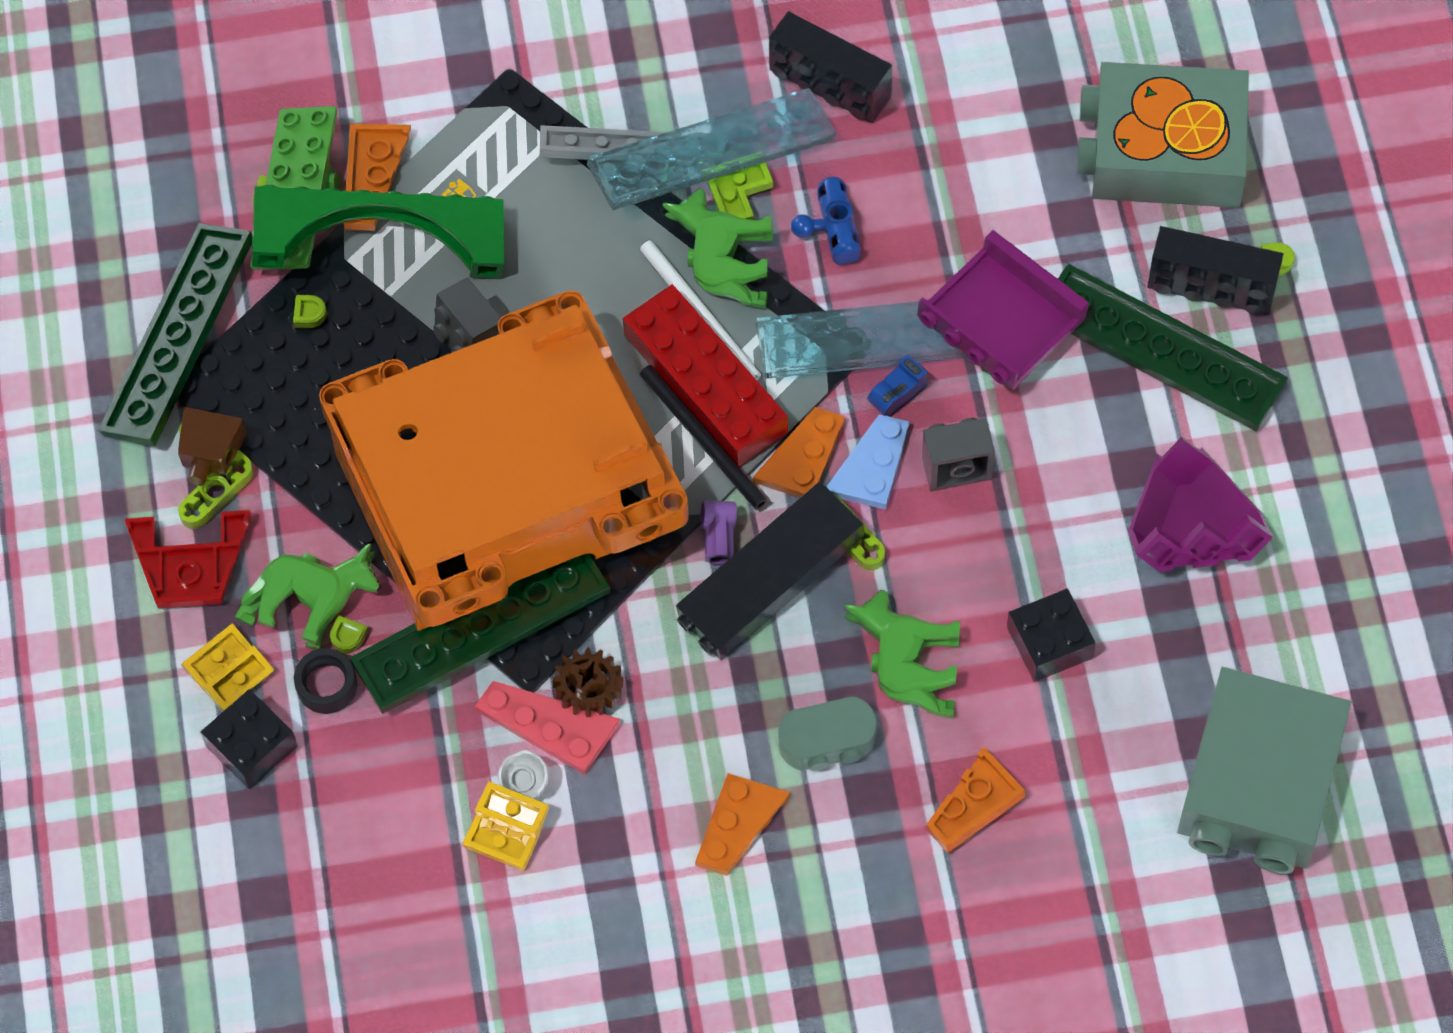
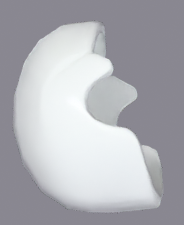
[498,750,548,799]

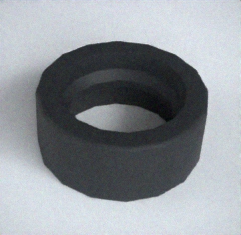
[293,648,358,714]

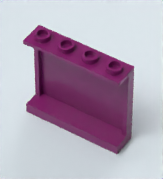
[917,230,1089,390]

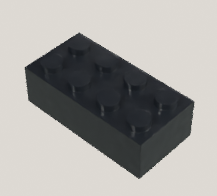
[769,11,892,124]
[1147,226,1284,315]

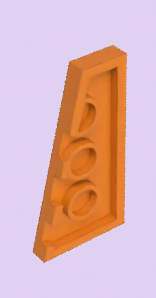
[343,124,411,231]

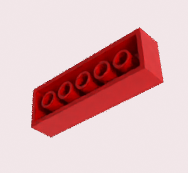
[622,284,788,467]

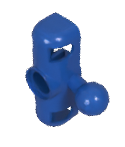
[791,177,861,264]

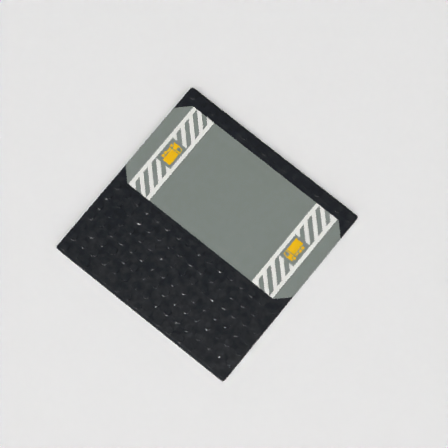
[178,69,870,693]

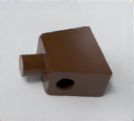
[178,407,247,486]

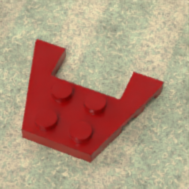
[125,510,251,609]

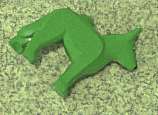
[663,188,774,309]
[235,544,381,650]
[844,590,960,718]

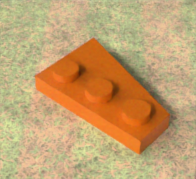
[753,407,845,498]
[926,746,1026,853]
[695,773,790,876]

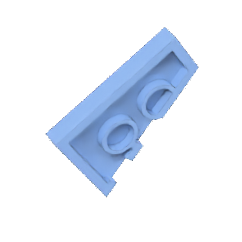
[826,414,910,510]

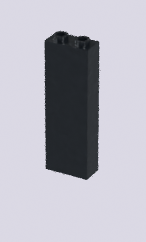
[675,481,865,661]

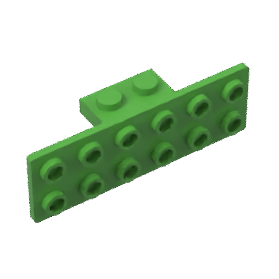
[250,106,341,270]

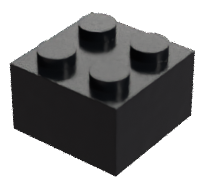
[1007,588,1096,682]
[200,689,298,789]

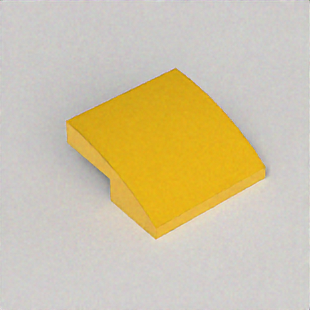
[181,623,274,711]
[462,781,549,872]

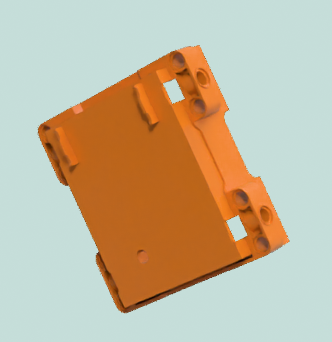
[319,290,689,631]

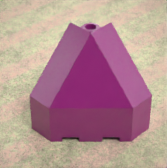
[1128,437,1273,572]

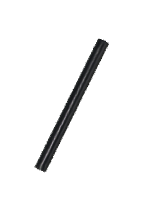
[640,365,767,510]

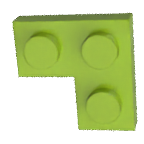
[705,157,773,220]

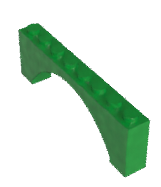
[252,185,504,279]

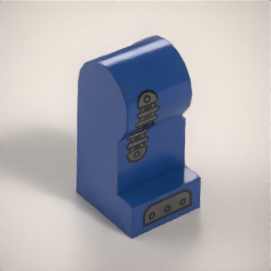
[867,354,928,416]

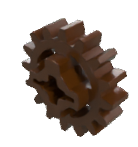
[553,648,623,717]

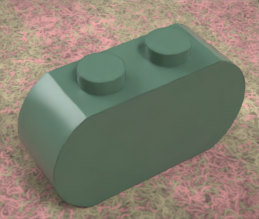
[778,696,876,771]

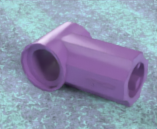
[700,500,737,565]

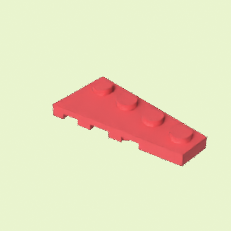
[475,681,621,775]

